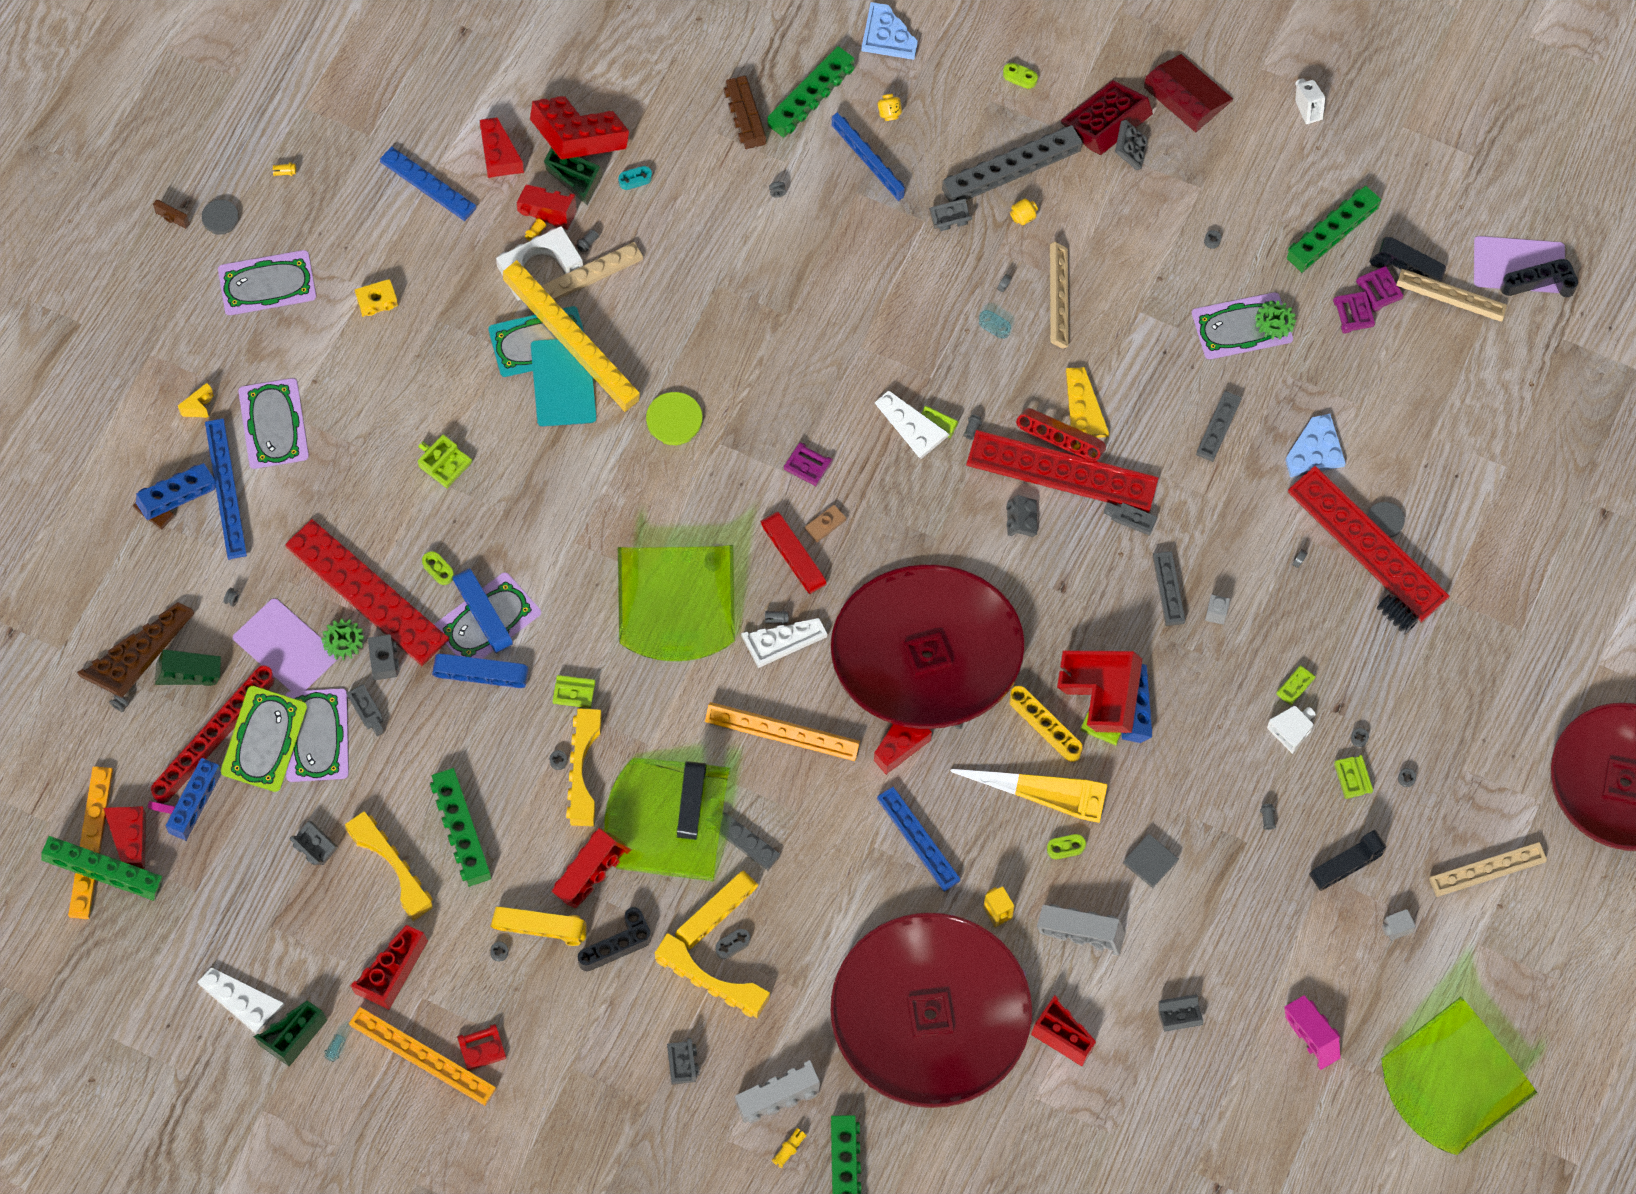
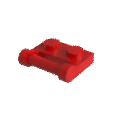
[457,1024,506,1071]

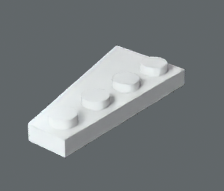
[875,391,949,459]
[741,618,827,668]
[198,967,284,1034]

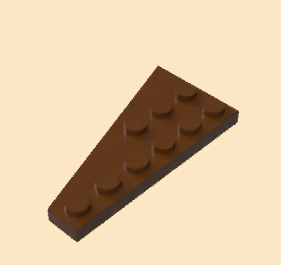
[77,602,195,698]

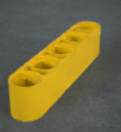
[1009,686,1082,762]
[675,870,759,949]
[490,907,584,941]

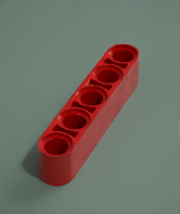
[1016,408,1106,461]
[760,511,827,594]

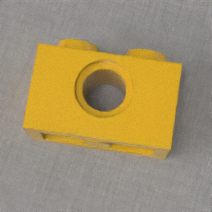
[354,279,398,317]
[983,886,1015,928]

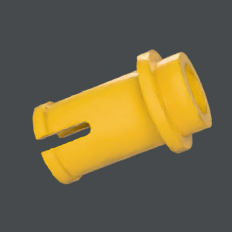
[273,162,296,177]
[525,219,546,242]

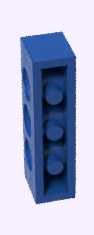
[136,463,215,520]
[1122,664,1152,743]
[165,758,222,841]

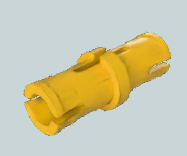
[772,1128,807,1168]

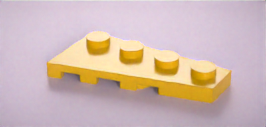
[1065,367,1109,437]

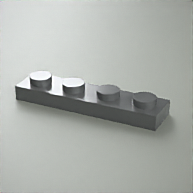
[1196,391,1242,462]
[1153,551,1185,626]
[707,808,780,871]

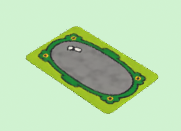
[221,686,307,792]

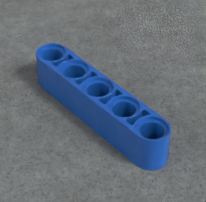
[452,568,513,653]
[432,654,529,688]

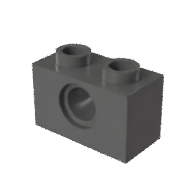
[368,634,400,681]

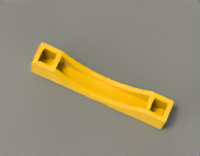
[566,709,602,826]
[345,811,433,921]
[655,933,770,1018]

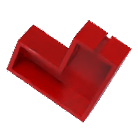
[530,96,629,159]
[1057,650,1143,733]

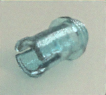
[324,1034,346,1062]

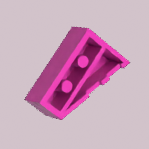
[1284,995,1341,1070]

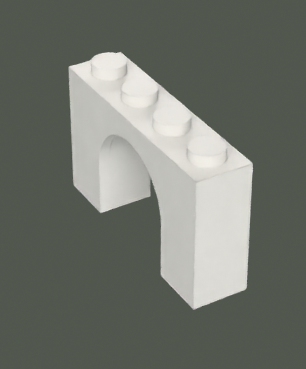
[496,226,583,301]

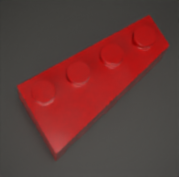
[552,828,632,909]
[350,925,428,1010]

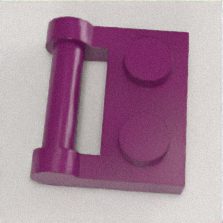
[1356,266,1403,312]
[1333,291,1375,334]
[784,442,833,487]

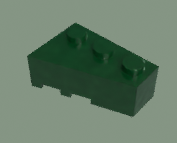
[543,147,603,206]
[155,649,221,686]
[253,1000,328,1067]

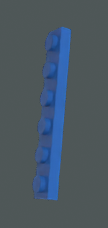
[831,112,905,201]
[380,146,476,221]
[877,787,961,892]

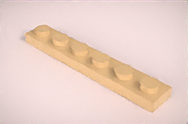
[541,242,643,301]
[1050,242,1068,349]
[1396,269,1507,322]
[1429,842,1547,897]

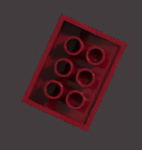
[1144,54,1233,133]
[1061,80,1153,155]

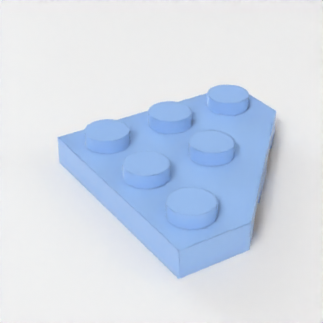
[861,2,918,60]
[1285,414,1346,477]

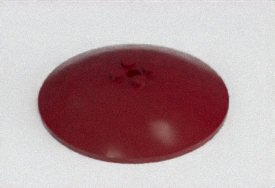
[1550,703,1636,851]

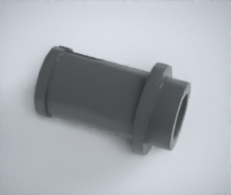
[576,229,599,252]
[963,414,982,440]
[765,609,789,625]
[1260,804,1276,830]

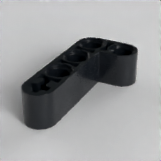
[1369,237,1446,282]
[1500,259,1578,297]
[677,761,707,840]
[1309,830,1387,891]
[577,907,651,972]

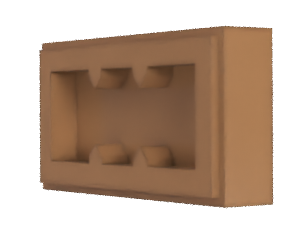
[805,505,846,543]

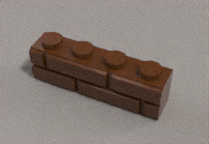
[723,75,766,149]

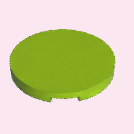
[646,392,702,445]

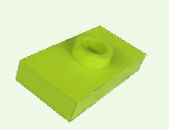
[921,406,959,439]
[1276,665,1316,706]

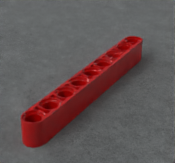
[151,665,275,804]

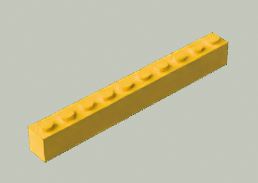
[503,260,640,412]

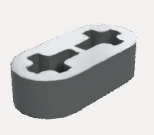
[715,929,750,959]

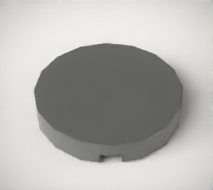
[202,200,239,235]
[1367,502,1405,538]

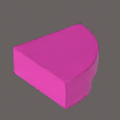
[147,801,175,814]

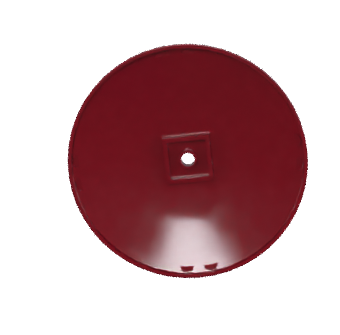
[831,565,1024,729]
[830,913,1032,1108]

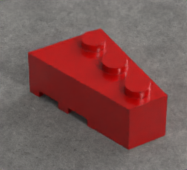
[479,117,524,178]
[517,185,577,230]
[874,724,932,775]
[103,806,146,870]
[1031,995,1096,1066]

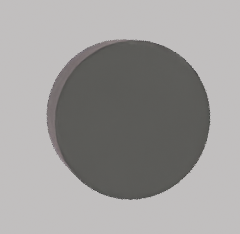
[997,273,1012,293]
[1292,549,1308,568]

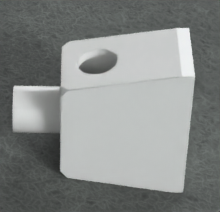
[1295,78,1325,124]
[1267,706,1316,754]

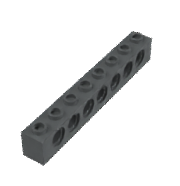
[942,125,1082,203]

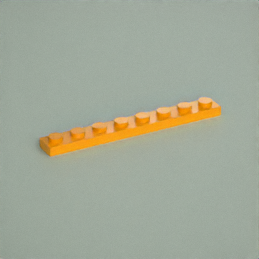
[705,702,860,761]
[68,766,113,919]
[349,1007,496,1106]

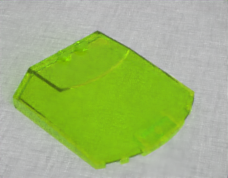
[618,545,735,662]
[605,758,731,881]
[1381,996,1539,1156]

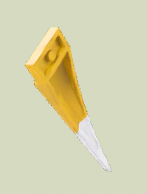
[950,769,1107,823]

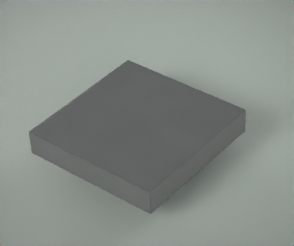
[1115,120,1148,170]
[1123,834,1179,888]

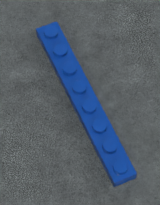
[205,419,247,560]

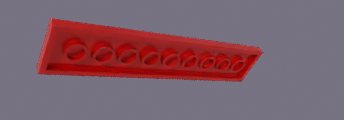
[966,430,1159,513]
[1288,466,1450,623]
[285,519,449,666]

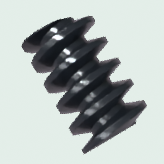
[1377,594,1420,635]

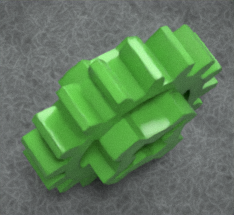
[1255,300,1296,340]
[321,618,364,661]

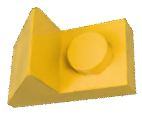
[178,383,214,418]

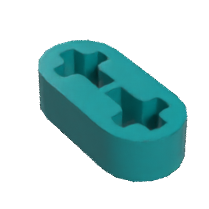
[618,166,652,190]

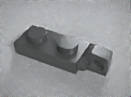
[1103,502,1158,536]
[346,684,384,737]

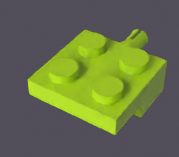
[418,435,472,489]

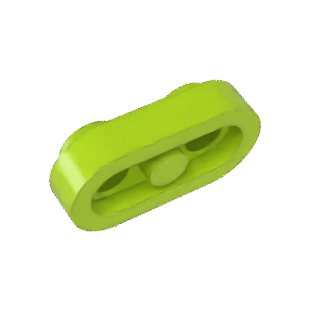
[1003,63,1038,89]
[422,551,454,585]
[1047,834,1086,859]

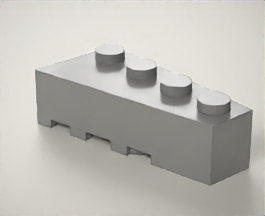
[1037,904,1125,956]
[735,1060,820,1123]

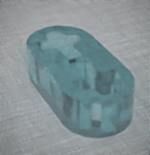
[979,310,1011,339]

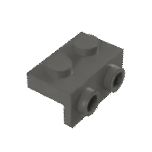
[929,199,972,231]
[1006,495,1037,537]
[290,821,338,865]
[1158,994,1203,1032]
[667,1038,699,1085]

